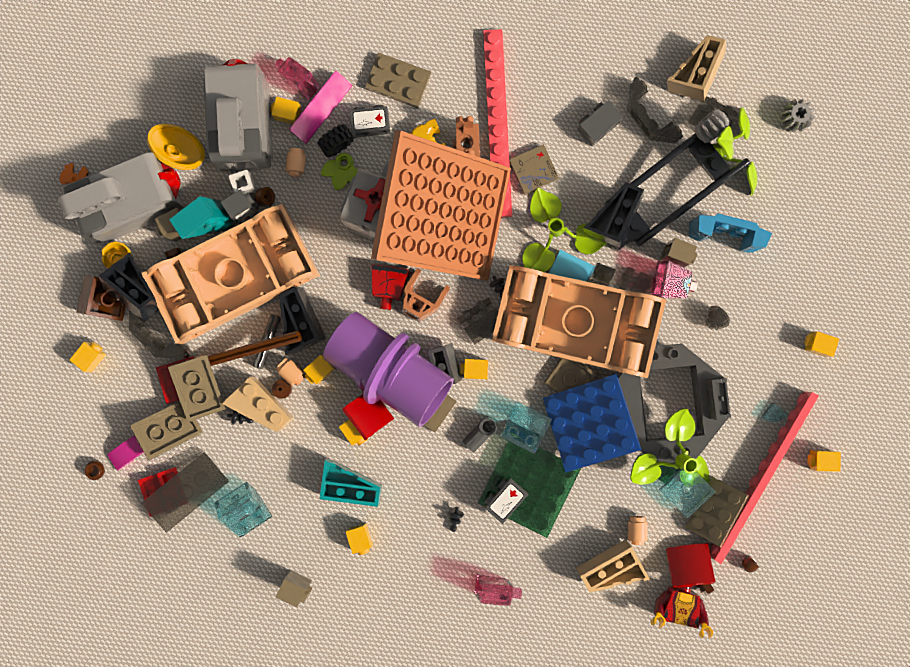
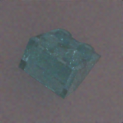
[500,401,552,454]
[214,482,272,538]

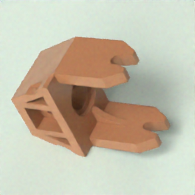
[452,116,480,157]
[403,268,450,322]

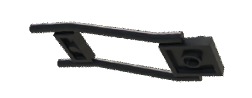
[605,133,750,251]

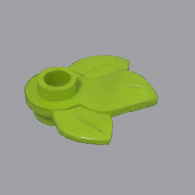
[321,153,358,190]

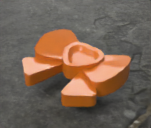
[59,163,89,185]

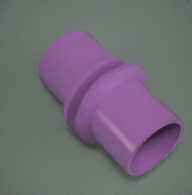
[323,312,454,427]

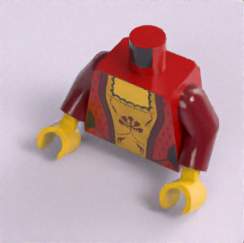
[650,586,713,639]

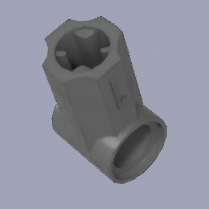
[462,417,497,453]

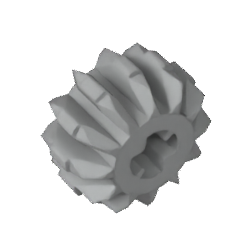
[780,99,815,132]
[694,109,729,143]

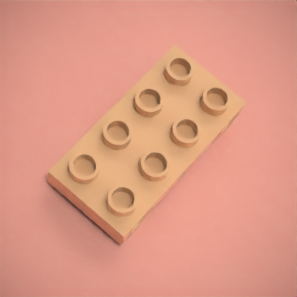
[141,204,320,344]
[492,265,666,378]

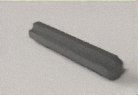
[252,314,281,369]

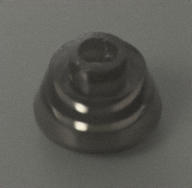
[704,305,730,330]

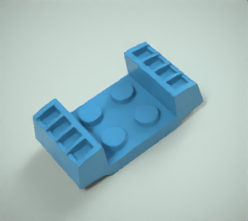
[689,213,772,253]

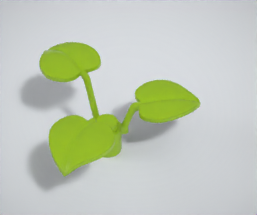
[712,107,758,196]
[523,188,607,272]
[630,408,710,485]

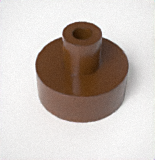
[255,187,275,207]
[272,380,292,399]

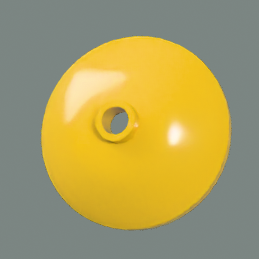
[147,124,205,170]

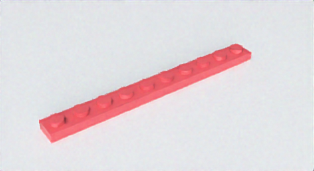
[483,29,512,217]
[710,392,819,564]

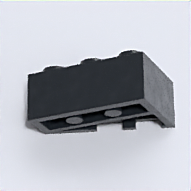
[583,182,644,248]
[99,252,159,322]
[279,286,326,356]

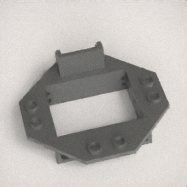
[618,343,731,463]

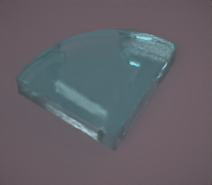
[761,403,789,422]

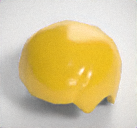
[101,241,132,269]

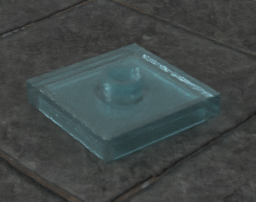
[659,469,716,518]

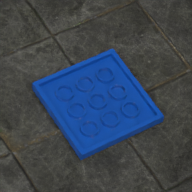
[543,374,641,473]

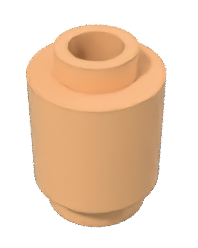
[285,148,306,177]
[276,358,305,386]
[628,516,647,545]

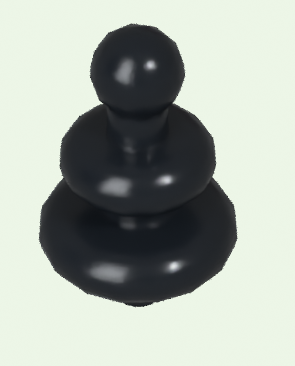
[489,276,505,299]
[227,410,253,425]
[448,506,464,532]

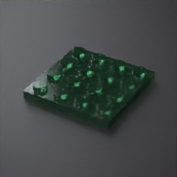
[478,436,581,538]

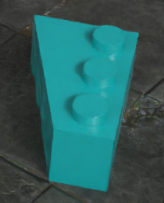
[169,196,235,239]
[319,458,382,507]

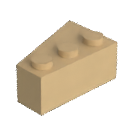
[667,35,726,101]
[222,377,294,432]
[576,539,650,593]

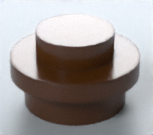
[85,461,105,480]

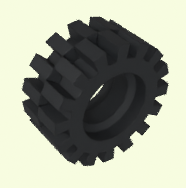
[317,124,354,158]

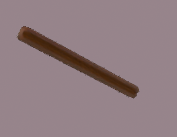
[208,331,302,366]

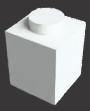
[229,170,257,195]

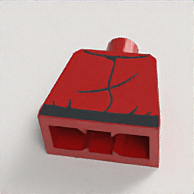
[372,264,409,310]

